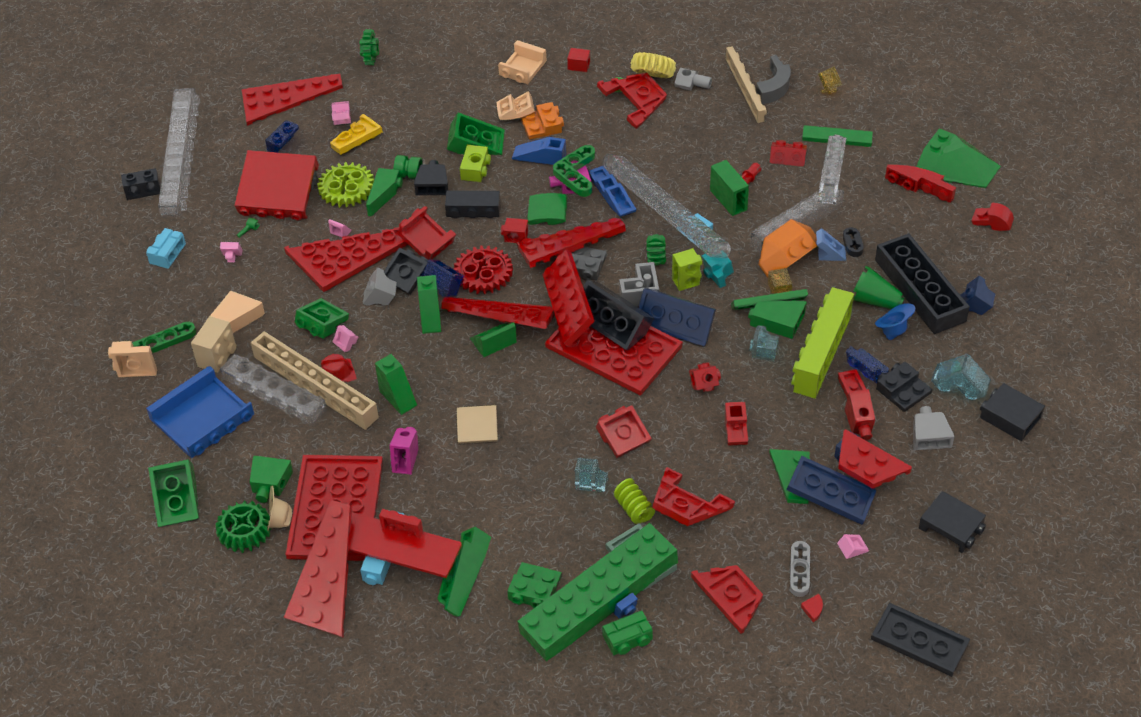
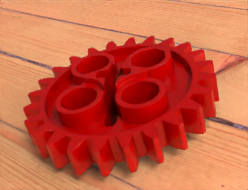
[453,245,513,294]

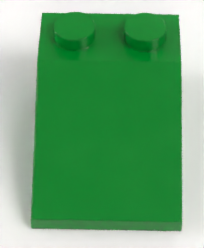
[447,112,505,155]
[148,459,199,527]

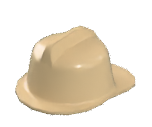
[268,486,292,530]

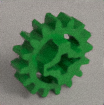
[359,29,379,65]

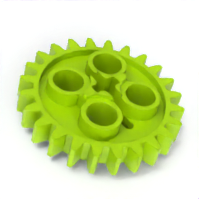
[317,162,374,207]

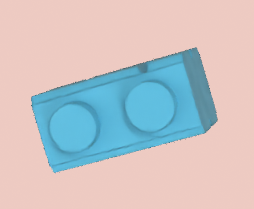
[146,228,186,269]

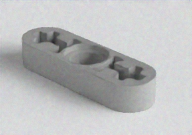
[790,541,810,597]

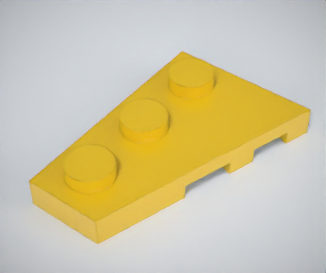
[330,114,383,155]

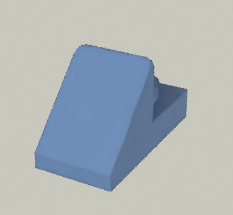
[816,228,846,261]

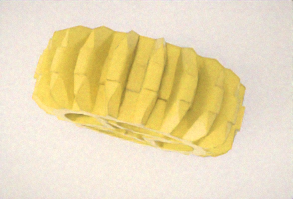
[631,52,676,78]

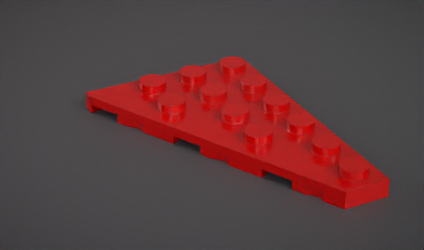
[284,227,408,292]

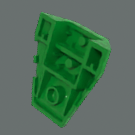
[916,128,1001,188]

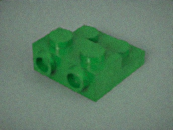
[295,298,349,338]
[507,562,562,608]

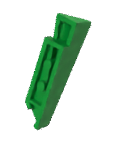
[438,526,491,617]

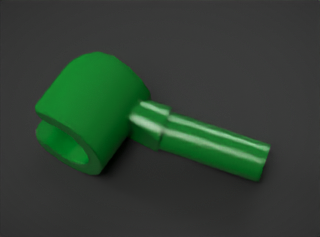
[236,218,260,238]

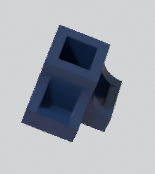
[960,276,995,315]

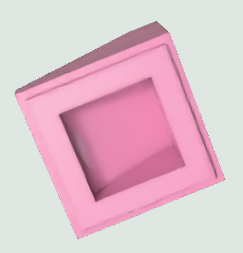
[328,219,351,237]
[837,534,869,559]

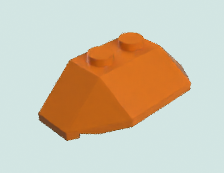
[758,219,817,279]

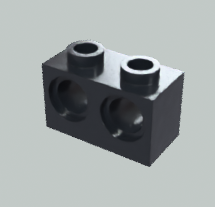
[121,168,162,200]

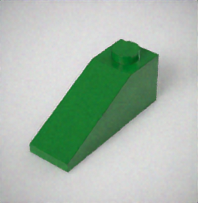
[366,168,402,216]

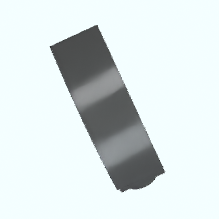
[756,55,791,105]

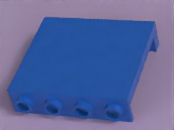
[146,366,254,458]

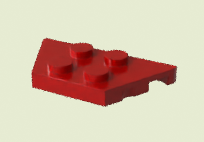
[838,429,912,488]
[691,565,763,634]

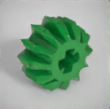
[647,234,666,266]

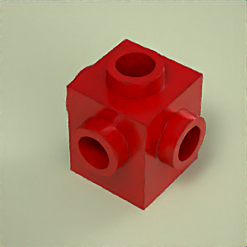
[689,362,721,392]

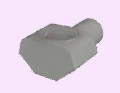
[674,68,712,91]

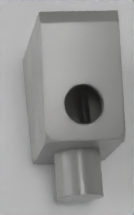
[913,406,954,450]

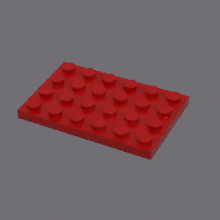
[545,326,683,396]
[285,455,383,561]

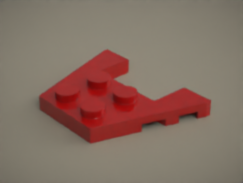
[597,72,667,129]
[652,467,735,526]

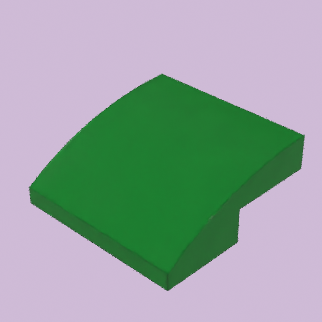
[527,193,567,225]

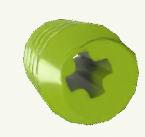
[614,478,655,524]

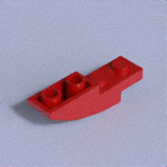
[885,165,956,203]

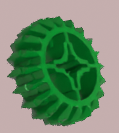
[215,500,272,553]

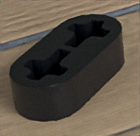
[843,227,864,257]

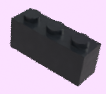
[445,191,501,218]

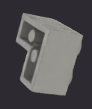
[619,262,659,307]

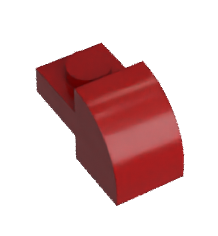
[972,203,1014,231]
[725,402,748,445]

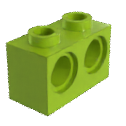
[672,248,702,291]

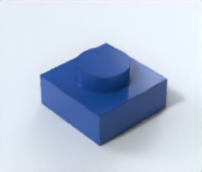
[614,593,638,619]

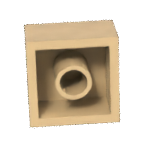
[191,316,236,373]

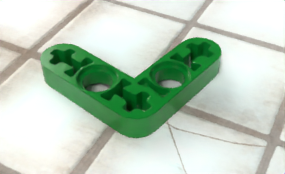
[553,145,595,197]

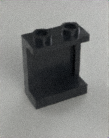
[918,491,986,553]

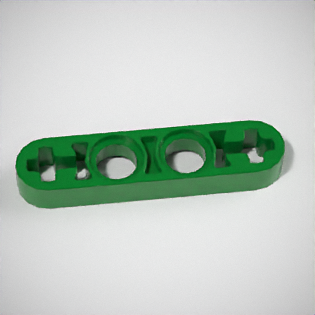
[132,322,196,354]

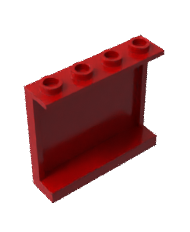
[235,150,319,220]

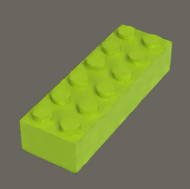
[791,287,854,399]

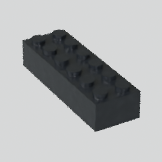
[875,233,970,334]

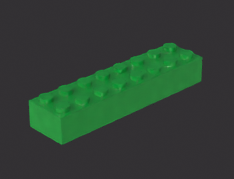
[518,523,678,662]

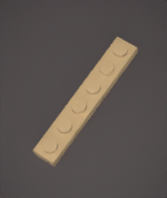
[726,46,767,123]

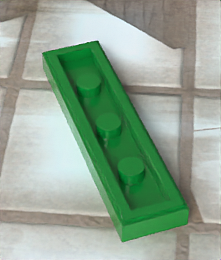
[802,125,873,147]
[731,289,808,310]

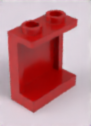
[398,206,456,261]

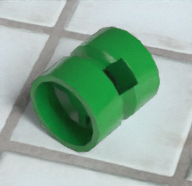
[393,155,423,179]

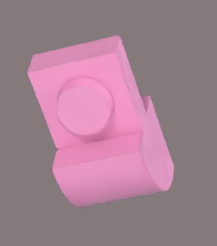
[332,101,351,125]

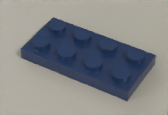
[639,288,716,346]
[786,456,877,525]

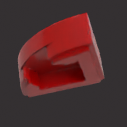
[801,594,823,622]

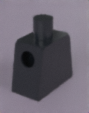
[414,160,449,196]

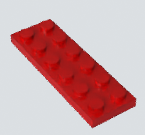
[542,250,594,347]

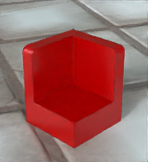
[567,48,591,72]

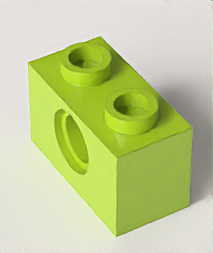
[460,145,491,182]

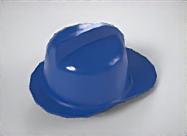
[875,303,916,340]

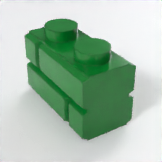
[602,611,653,656]

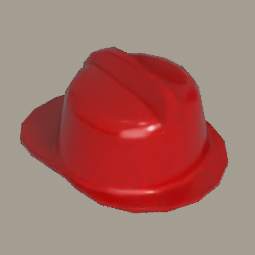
[321,354,357,382]

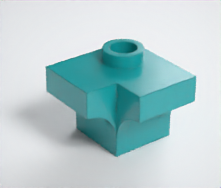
[702,250,734,288]

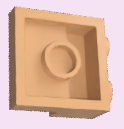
[108,341,157,377]

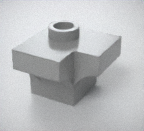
[363,268,396,305]

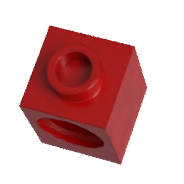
[501,218,529,243]

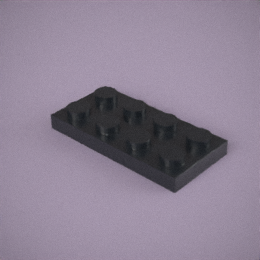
[871,603,970,677]

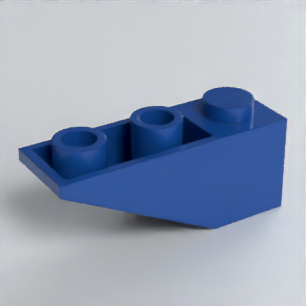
[512,137,566,165]

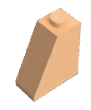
[206,291,265,333]

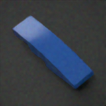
[588,165,636,217]

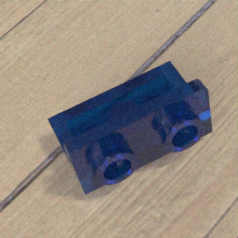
[265,120,299,153]
[846,346,889,383]

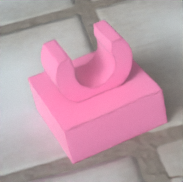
[220,242,242,262]
[333,325,358,352]

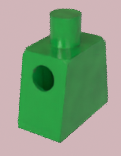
[250,456,293,503]

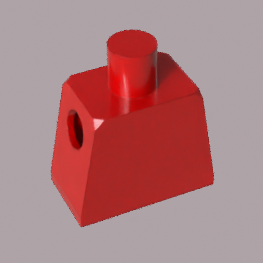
[845,389,875,441]

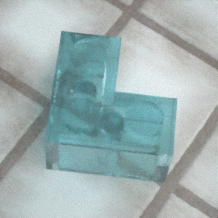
[931,354,991,400]

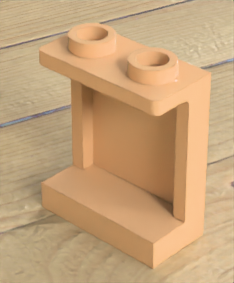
[498,40,547,84]

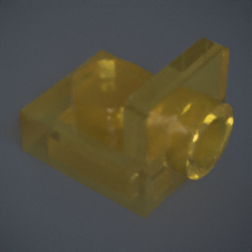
[818,66,843,94]

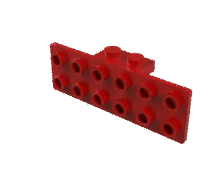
[348,509,462,578]

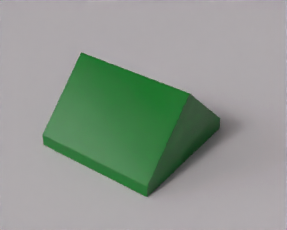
[470,323,517,357]

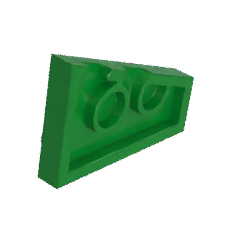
[769,449,810,504]

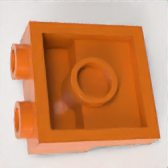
[520,102,564,140]

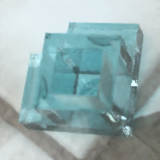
[749,325,779,362]
[575,458,608,492]

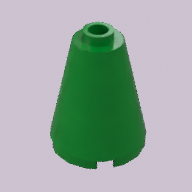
[853,266,904,309]

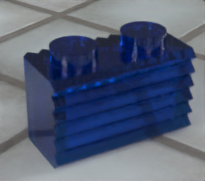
[422,260,464,297]

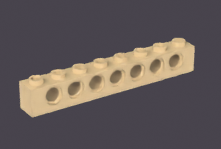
[251,331,379,430]

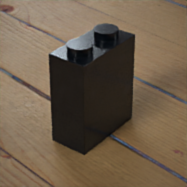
[980,383,1045,441]

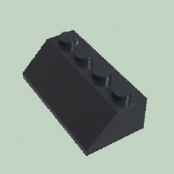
[583,280,655,350]

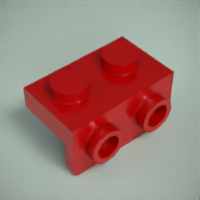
[770,140,807,166]

